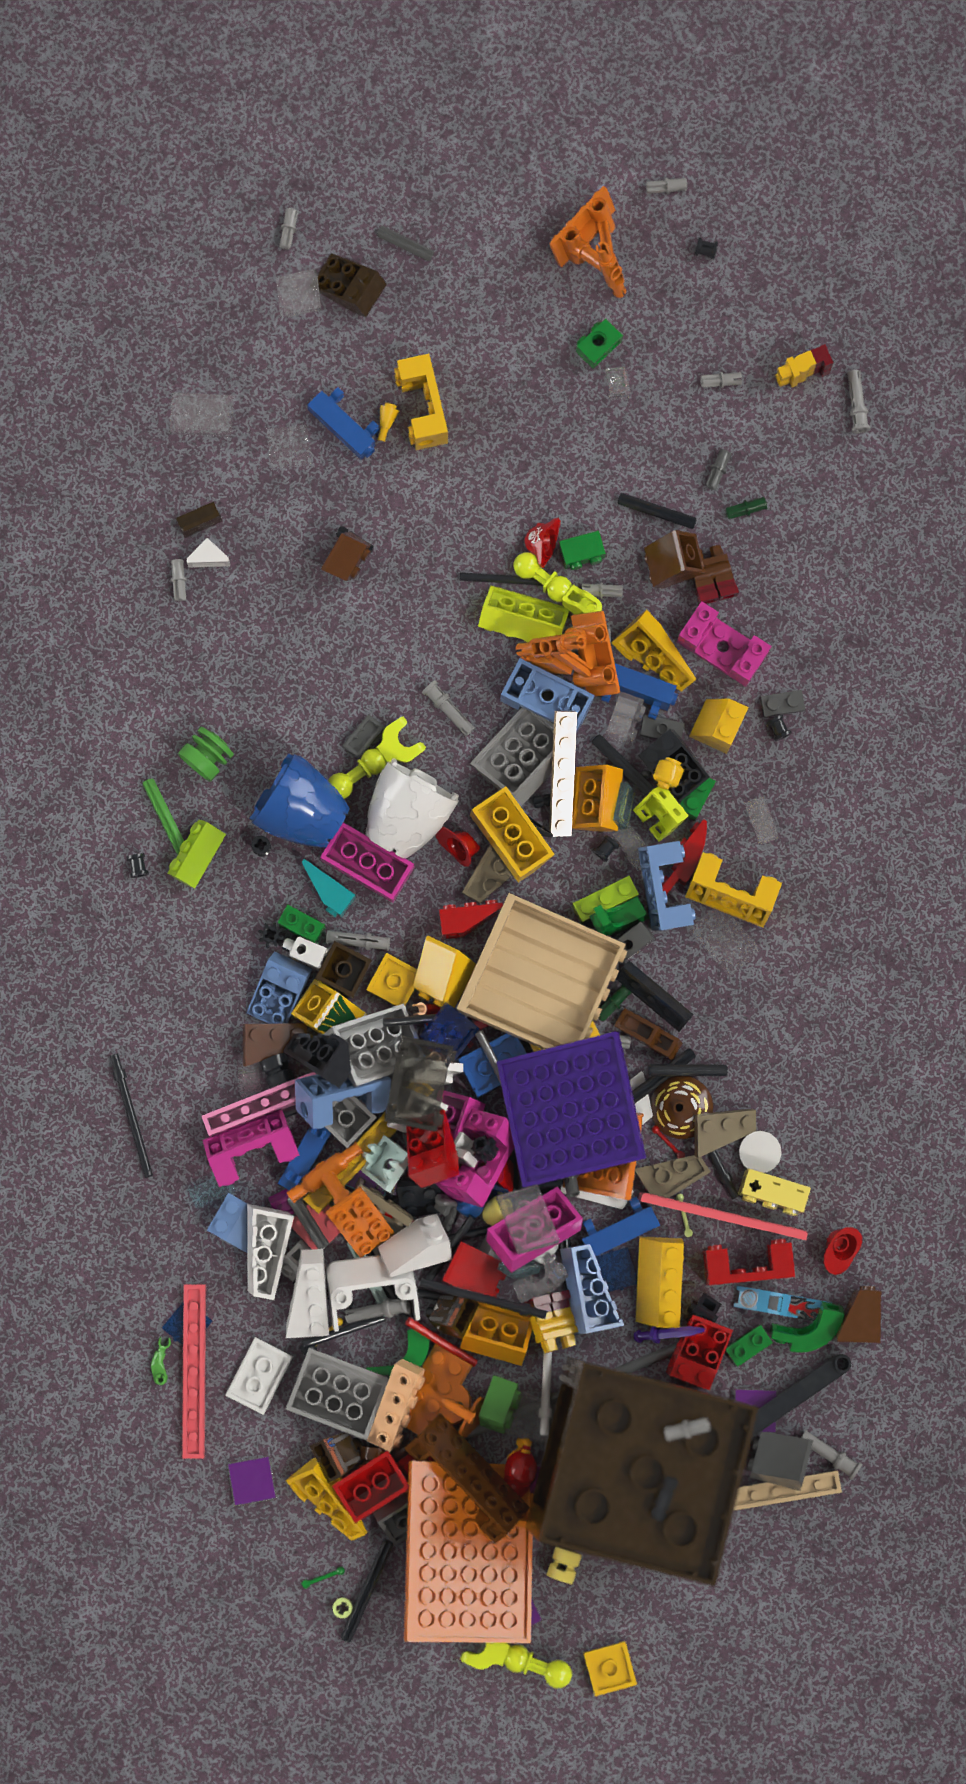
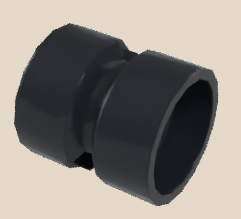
[259,1052,295,1089]

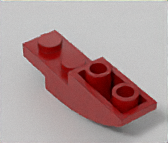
[662,819,707,894]

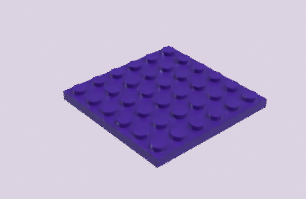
[496,1031,647,1188]

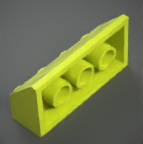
[478,586,569,642]

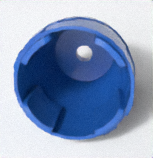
[249,754,350,848]

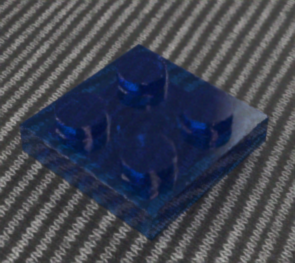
[420,1002,480,1062]

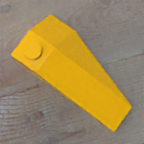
[611,609,696,691]
[286,1458,367,1541]

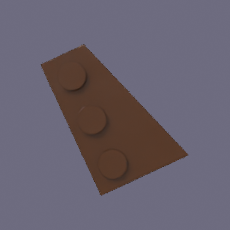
[243,1023,307,1067]

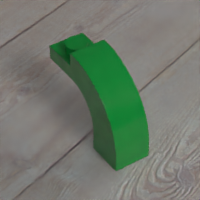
[589,896,649,935]
[769,1301,845,1352]
[367,1328,429,1378]

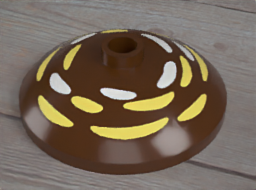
[650,1076,714,1139]

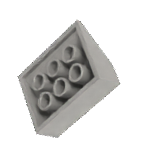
[470,707,576,806]
[324,1003,428,1087]
[286,1348,389,1440]

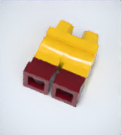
[775,344,833,388]
[524,1290,578,1353]

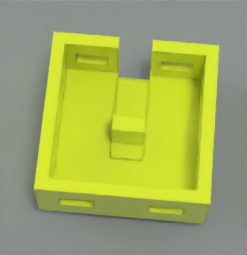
[633,787,689,842]

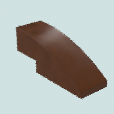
[614,1008,683,1061]

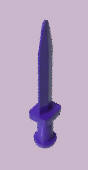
[633,1326,705,1344]

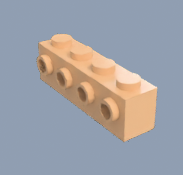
[367,1359,425,1452]

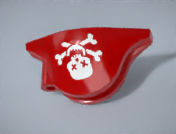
[524,518,561,568]

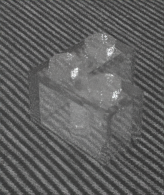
[604,691,646,746]

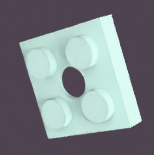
[361,1135,408,1192]

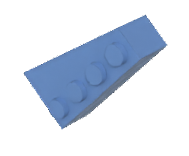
[560,1244,624,1334]

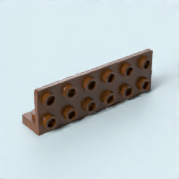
[404,1413,529,1544]

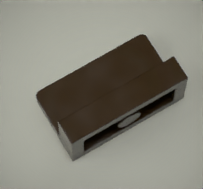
[176,501,222,538]

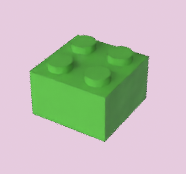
[479,1375,521,1434]

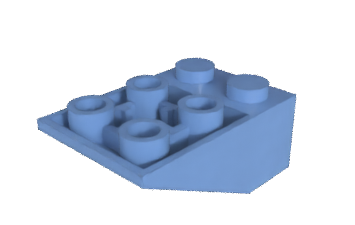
[246,951,313,1023]

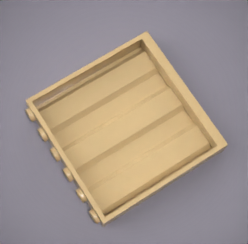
[457,893,628,1050]

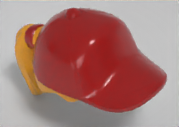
[504,1437,537,1497]

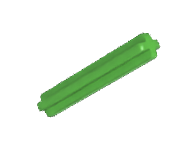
[143,779,184,855]

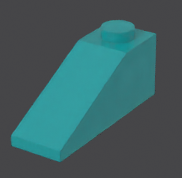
[302,859,356,918]

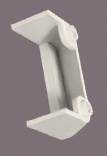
[326,1255,420,1332]

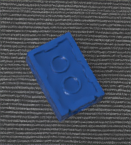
[458,1034,527,1099]

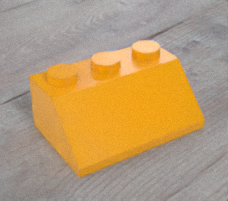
[572,765,623,832]
[460,1301,532,1366]

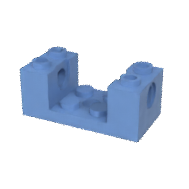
[500,658,595,734]
[638,841,695,931]
[295,1074,391,1129]

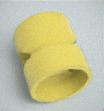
[546,1546,582,1584]

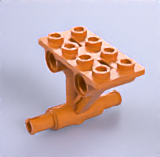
[549,186,626,298]
[516,611,620,697]
[286,1142,395,1257]

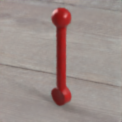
[651,1125,685,1159]

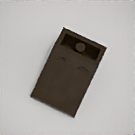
[310,253,387,317]

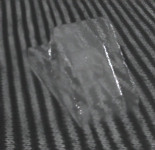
[605,367,631,401]

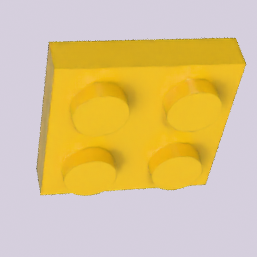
[366,953,417,1006]
[583,1641,637,1696]

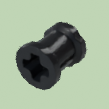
[694,237,718,260]
[766,715,792,742]
[251,835,271,857]
[592,835,620,862]
[126,853,149,878]

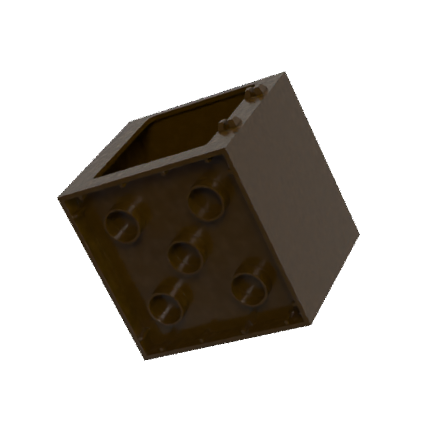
[525,1357,759,1587]

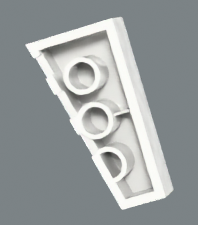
[247,1204,294,1300]
[286,1249,329,1338]

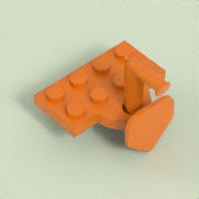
[562,1113,644,1200]
[406,1344,485,1438]

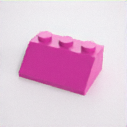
[437,1090,486,1141]

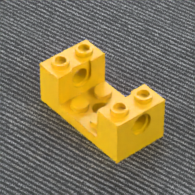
[394,354,448,450]
[685,852,782,928]

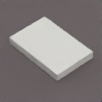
[225,1337,293,1415]

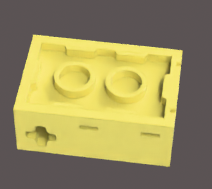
[738,1169,811,1216]

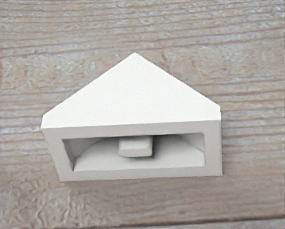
[187,538,230,568]

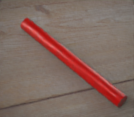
[405,1317,478,1367]

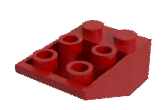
[439,900,503,940]
[406,1109,459,1188]
[666,1314,733,1391]

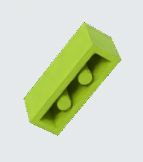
[167,819,226,889]
[572,876,639,925]

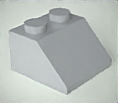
[325,1096,377,1148]

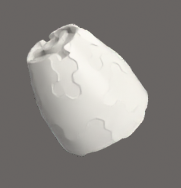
[366,758,459,859]

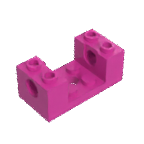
[677,601,772,687]
[203,1109,299,1187]
[435,1109,514,1208]

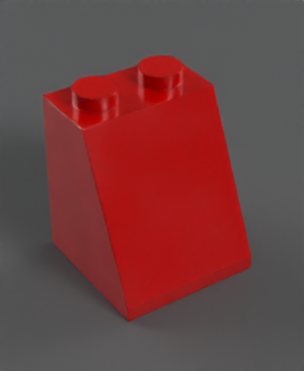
[442,1241,509,1297]

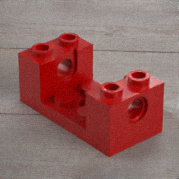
[702,1239,795,1285]

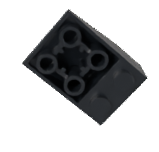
[638,729,710,803]

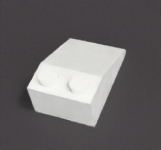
[378,1214,452,1277]

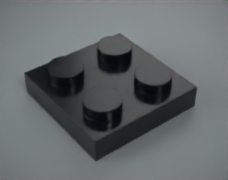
[396,1180,441,1217]

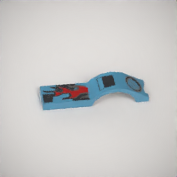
[733,1286,832,1321]

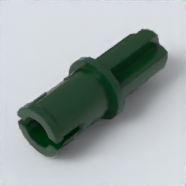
[725,497,767,519]
[598,985,632,1022]

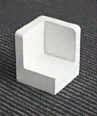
[454,1132,478,1168]

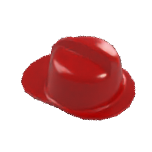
[435,826,480,867]
[823,1227,862,1275]

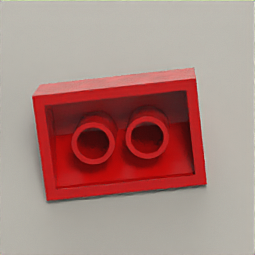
[332,1450,409,1524]

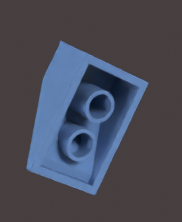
[207,1193,248,1253]

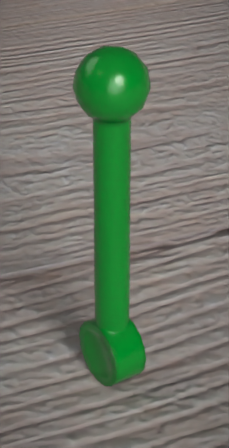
[302,1567,345,1589]

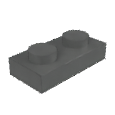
[760,690,805,718]

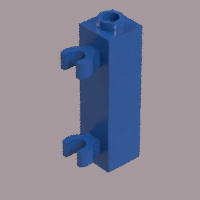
[307,387,379,460]
[601,664,678,720]
[278,1126,331,1190]
[581,1196,660,1257]

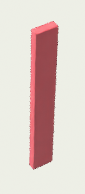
[638,1192,808,1240]
[182,1284,206,1459]

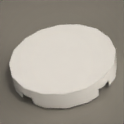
[739,1131,781,1173]

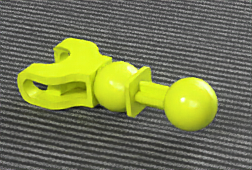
[513,552,602,615]
[328,716,426,799]
[460,1643,572,1689]

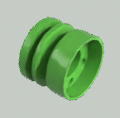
[177,726,234,782]

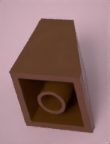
[644,530,705,589]
[832,1286,881,1343]

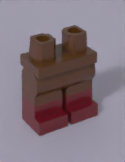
[692,545,739,605]

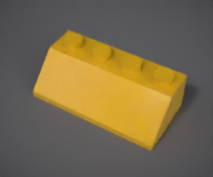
[470,787,555,883]
[635,1237,684,1328]

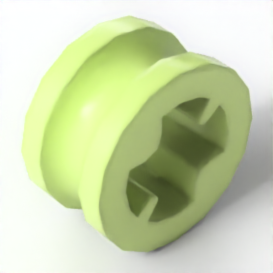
[333,1598,352,1618]

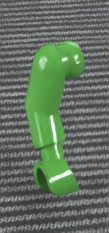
[150,1337,171,1385]

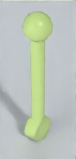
[676,1193,693,1237]

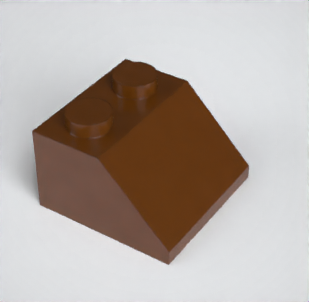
[321,532,371,581]

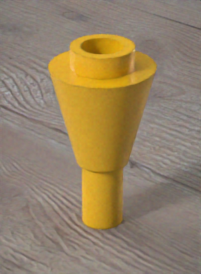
[377,403,400,442]

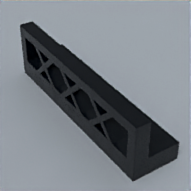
[616,961,694,1032]

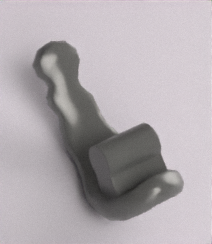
[434,1193,457,1233]

